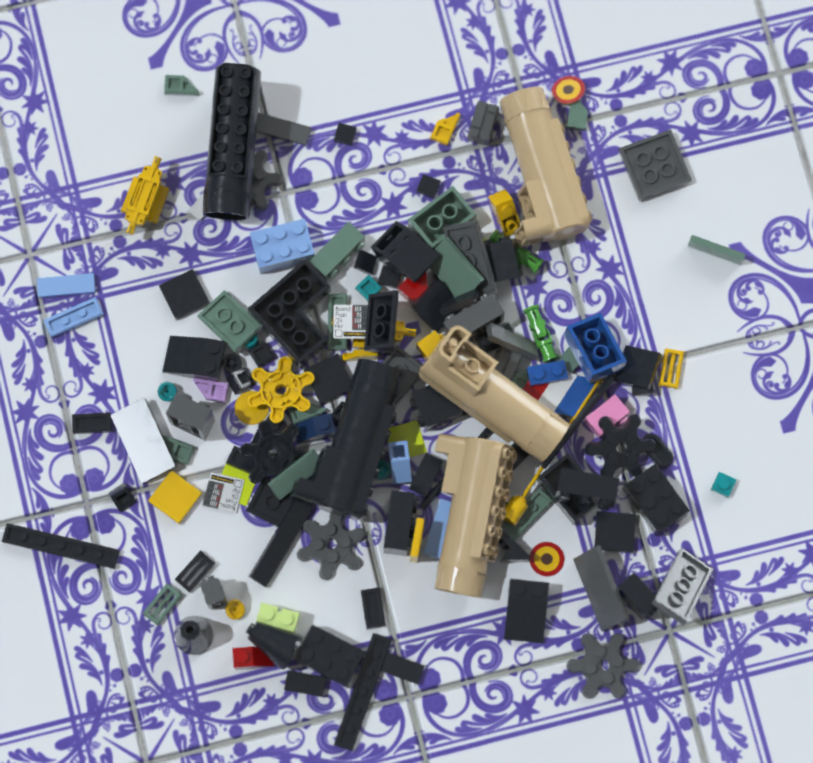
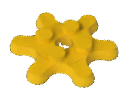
[247,356,315,424]

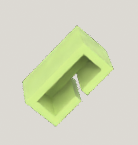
[256,603,300,632]

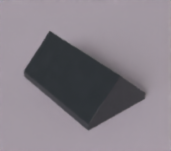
[364,290,399,354]

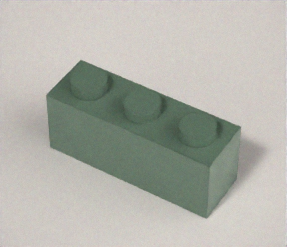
[309,221,365,281]

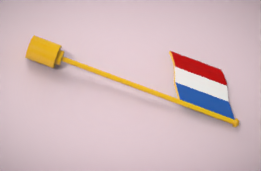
[504,364,603,526]

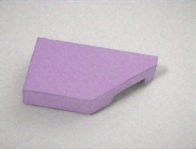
[193,378,229,403]

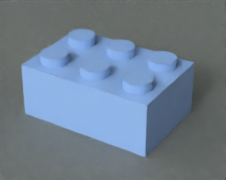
[250,218,315,274]

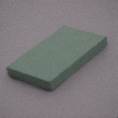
[430,237,485,297]
[197,290,263,354]

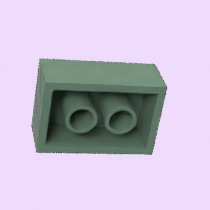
[408,186,476,249]

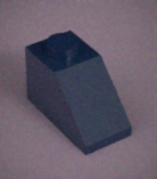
[295,413,335,444]

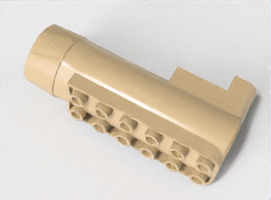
[499,87,592,247]
[419,326,570,462]
[434,434,517,598]

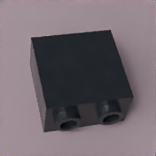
[484,236,523,282]
[409,385,462,431]
[618,572,658,620]

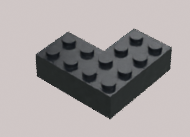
[248,259,331,369]

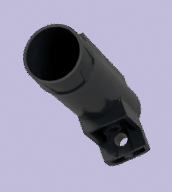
[203,63,262,221]
[290,359,403,520]

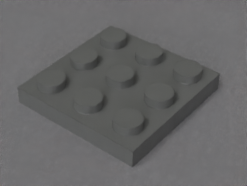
[618,129,692,201]

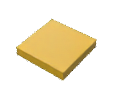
[148,470,202,524]
[410,518,424,563]

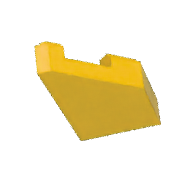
[430,113,461,146]
[342,349,378,361]

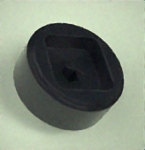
[223,354,242,374]

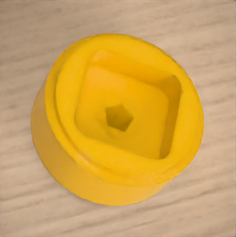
[225,599,245,620]

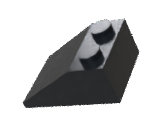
[162,335,226,382]
[504,579,549,644]

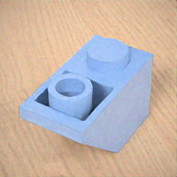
[388,441,412,485]

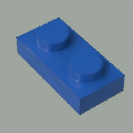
[526,360,568,387]

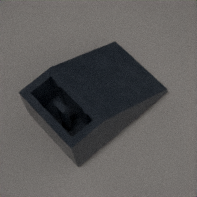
[371,221,441,283]

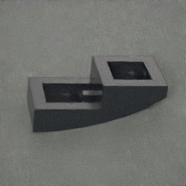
[409,452,444,497]

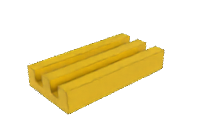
[658,348,684,389]

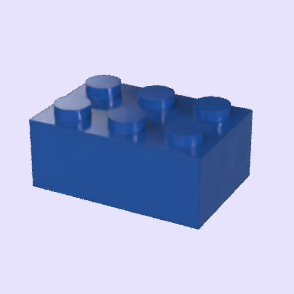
[564,313,627,384]

